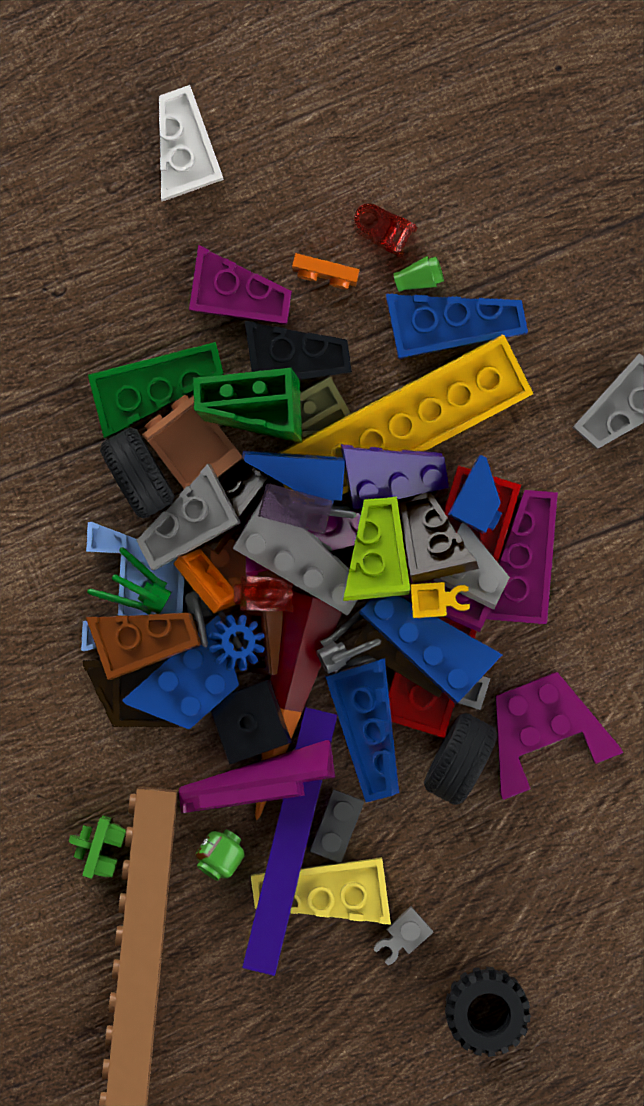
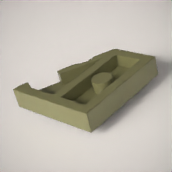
[300,376,351,437]

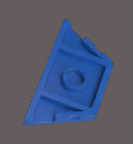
[122,615,239,730]

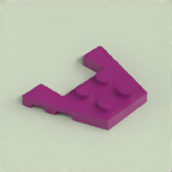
[495,672,623,800]

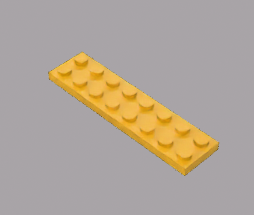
[278,335,534,503]

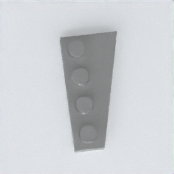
[233,490,357,615]

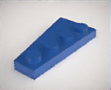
[386,293,528,359]
[358,596,502,704]
[326,658,399,803]

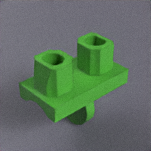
[68,815,127,879]

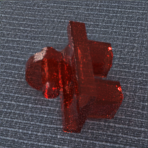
[234,576,294,612]

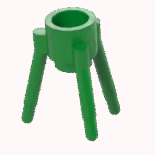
[87,547,172,615]

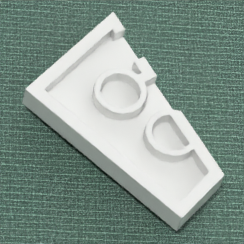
[159,85,224,202]

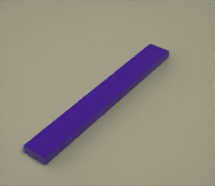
[242,707,338,976]

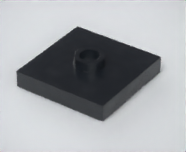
[211,680,292,765]

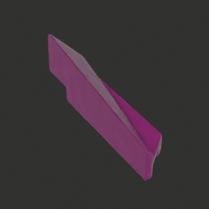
[178,740,335,814]

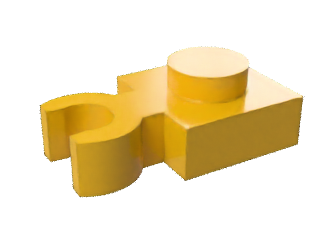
[411,582,470,619]

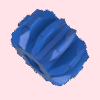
[208,615,265,671]

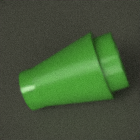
[393,256,444,292]

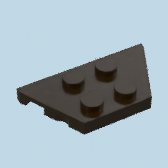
[83,660,180,727]

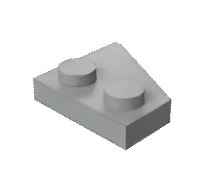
[434,523,510,609]

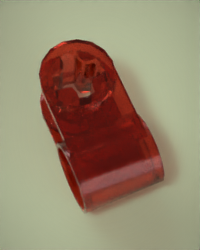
[352,203,418,257]

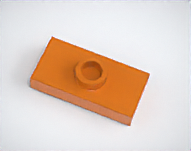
[173,548,241,614]

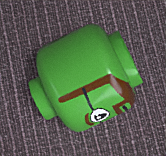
[195,829,245,881]

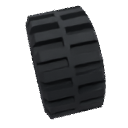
[445,966,531,1057]

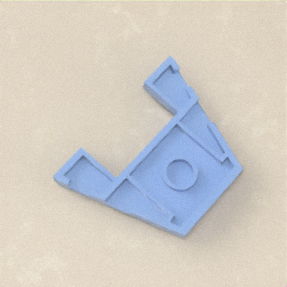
[81,522,185,651]

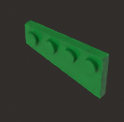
[88,342,224,439]

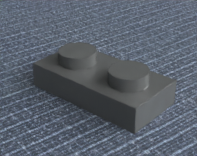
[310,789,365,863]

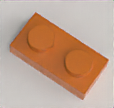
[292,253,360,290]

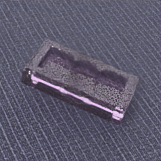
[258,484,333,534]

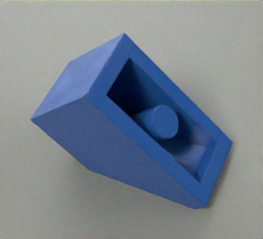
[448,455,502,534]

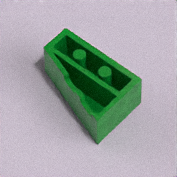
[193,368,302,443]

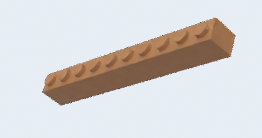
[99,786,178,1106]

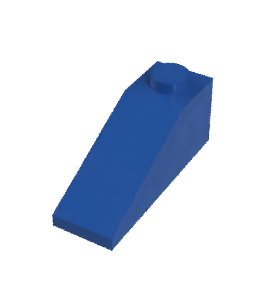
[242,451,345,505]

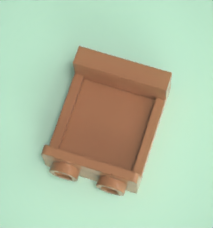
[142,395,243,489]

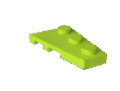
[343,497,410,601]

